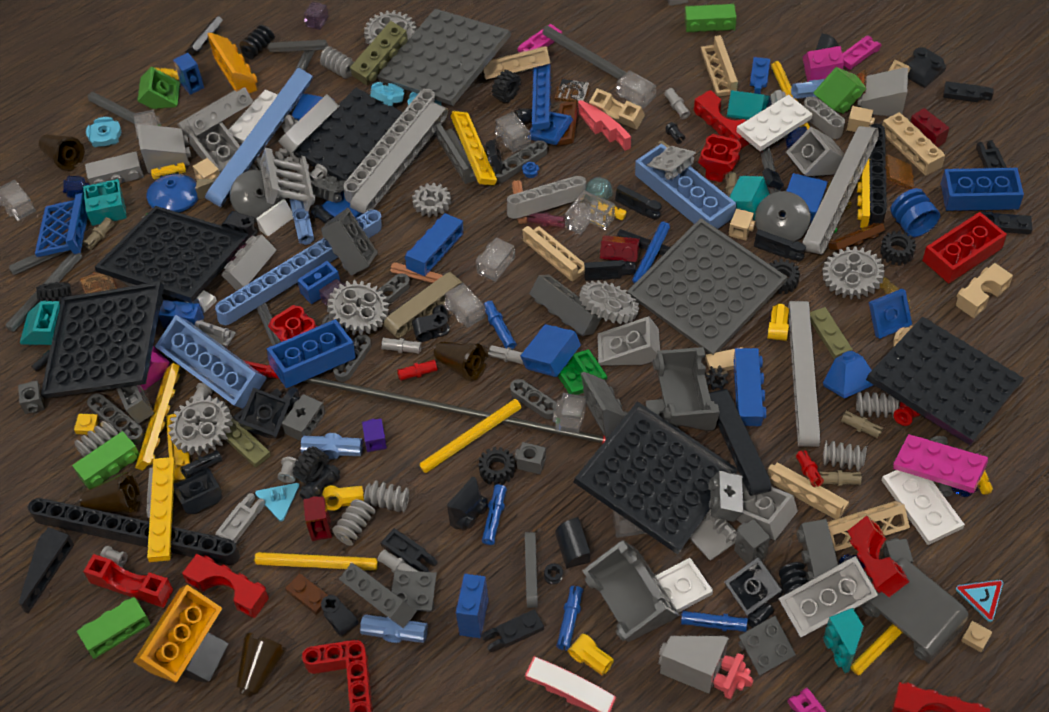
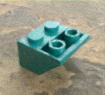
[83,179,127,226]
[20,301,60,345]
[823,608,864,673]

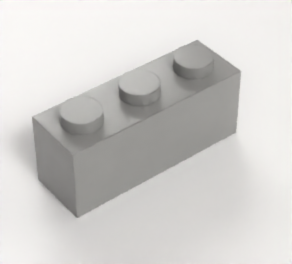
[85,152,144,185]
[221,234,276,290]

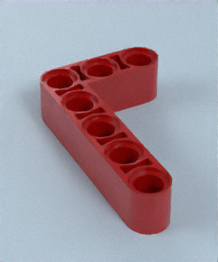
[302,640,372,712]

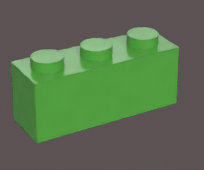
[685,4,736,32]
[72,431,139,489]
[77,597,151,659]

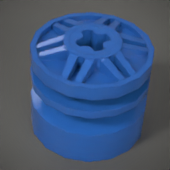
[890,188,940,238]

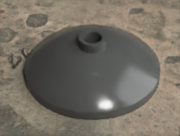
[230,170,283,222]
[755,191,810,242]

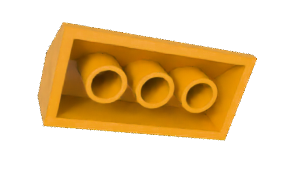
[207,33,258,93]
[133,585,222,682]

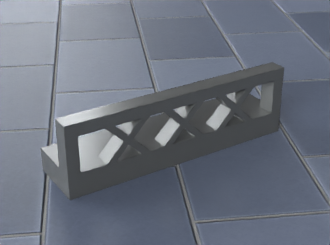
[435,123,477,184]

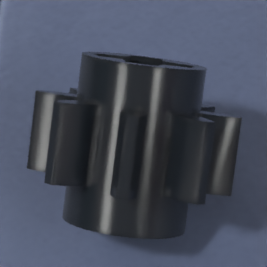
[705,365,729,390]

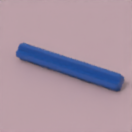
[632,221,670,284]

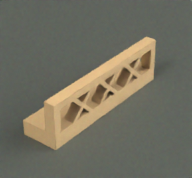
[701,35,738,97]
[483,46,551,79]
[522,226,584,282]
[767,462,849,519]
[828,501,910,551]

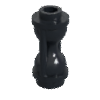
[299,464,341,500]

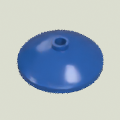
[147,174,198,212]

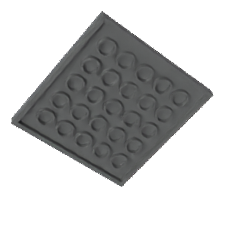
[377,9,511,105]
[627,218,787,355]

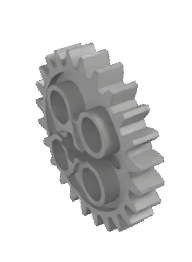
[364,10,417,51]
[823,246,884,299]
[327,280,389,335]
[579,280,639,324]
[168,395,233,456]

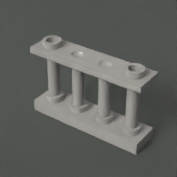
[177,87,253,137]
[260,148,315,211]

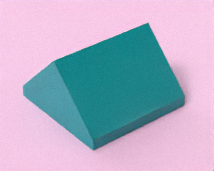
[727,90,770,120]
[729,176,770,221]

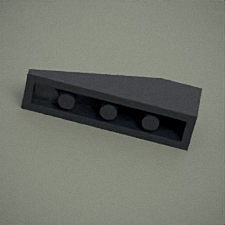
[19,527,74,614]

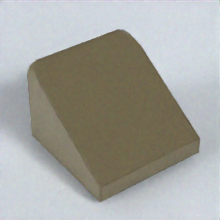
[195,179,215,199]

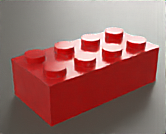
[922,212,1007,284]

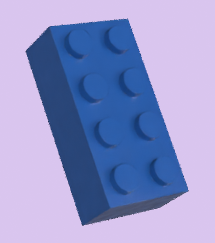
[941,168,1024,211]
[266,319,355,388]

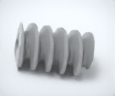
[320,46,355,79]
[856,392,899,418]
[74,421,118,457]
[823,440,867,471]
[364,480,409,513]
[332,499,376,546]

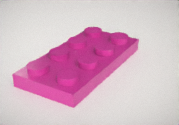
[893,434,988,493]

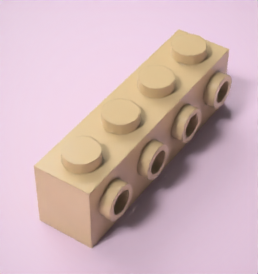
[882,112,945,176]

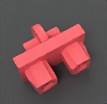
[713,653,754,699]

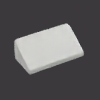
[256,199,293,236]

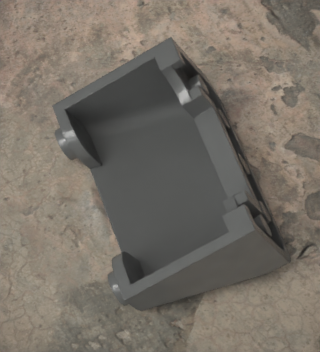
[653,347,720,431]
[582,540,679,642]
[861,558,969,664]

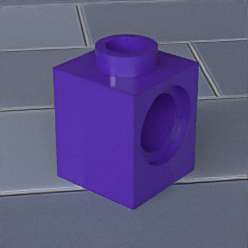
[362,418,387,452]

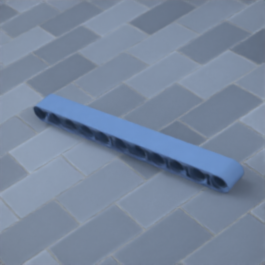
[205,67,313,207]
[215,210,382,325]

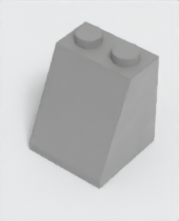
[857,68,908,116]
[137,124,191,173]
[786,127,845,176]
[658,636,728,694]

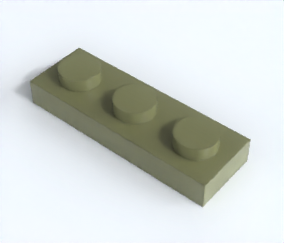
[810,307,853,360]
[225,418,271,468]

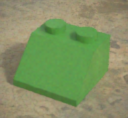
[138,66,180,109]
[813,67,867,114]

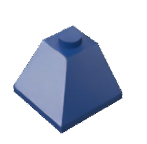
[823,351,873,399]

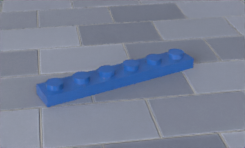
[532,63,551,130]

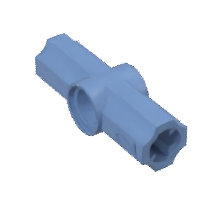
[791,79,824,99]
[290,199,314,245]
[301,433,363,459]
[360,615,428,643]

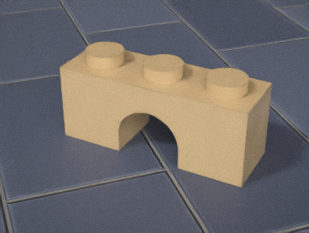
[589,88,645,130]
[956,263,1013,318]

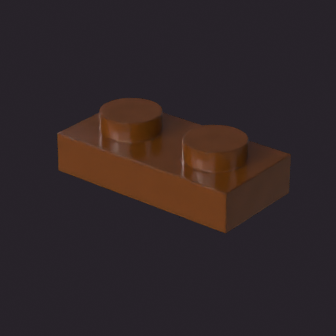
[285,573,327,615]

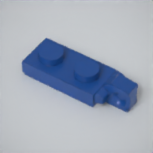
[750,57,770,94]

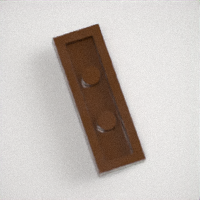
[557,101,578,146]
[828,223,885,252]

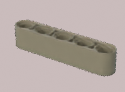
[383,272,465,338]

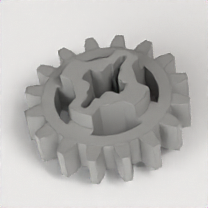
[412,183,451,217]

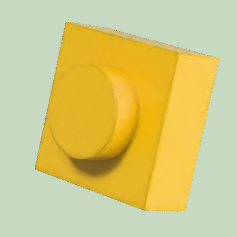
[74,414,100,435]

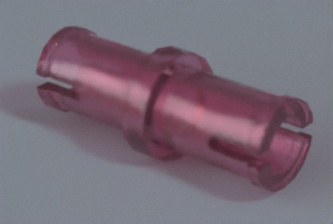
[528,212,565,228]

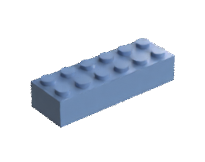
[635,143,736,229]
[155,315,267,409]

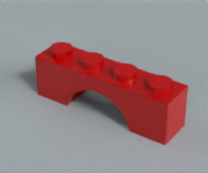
[694,90,750,149]
[847,515,910,597]
[83,554,173,608]
[182,554,269,619]
[891,682,990,712]

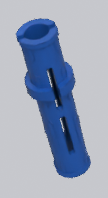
[482,301,517,350]
[481,485,507,545]
[556,586,583,651]
[681,611,747,632]

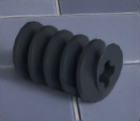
[239,25,275,59]
[779,562,808,595]

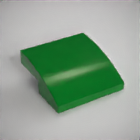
[558,349,607,397]

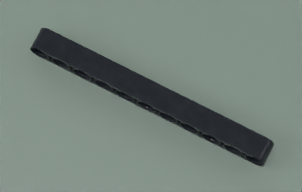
[28,498,240,565]

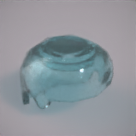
[586,177,613,202]

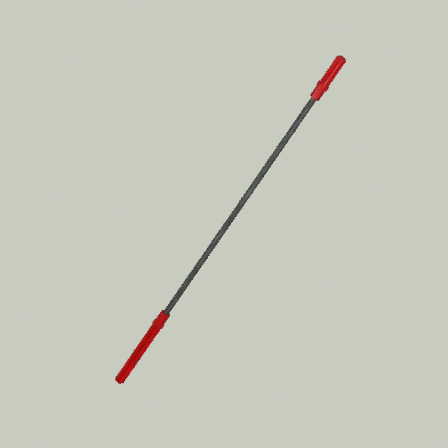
[243,360,606,444]

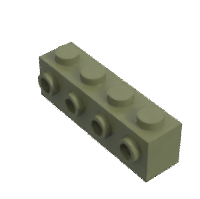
[350,21,408,86]

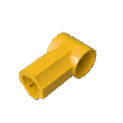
[767,304,789,341]
[322,485,364,511]
[568,634,614,675]

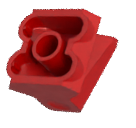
[698,134,742,182]
[268,305,318,342]

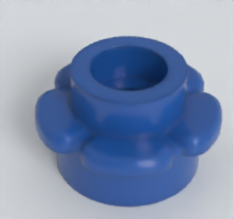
[522,162,539,178]

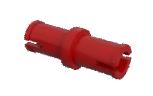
[397,359,437,381]
[796,450,824,487]

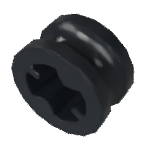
[544,563,563,585]

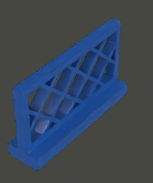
[35,193,88,257]

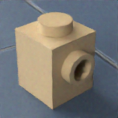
[847,106,875,132]
[193,158,220,180]
[729,209,756,240]

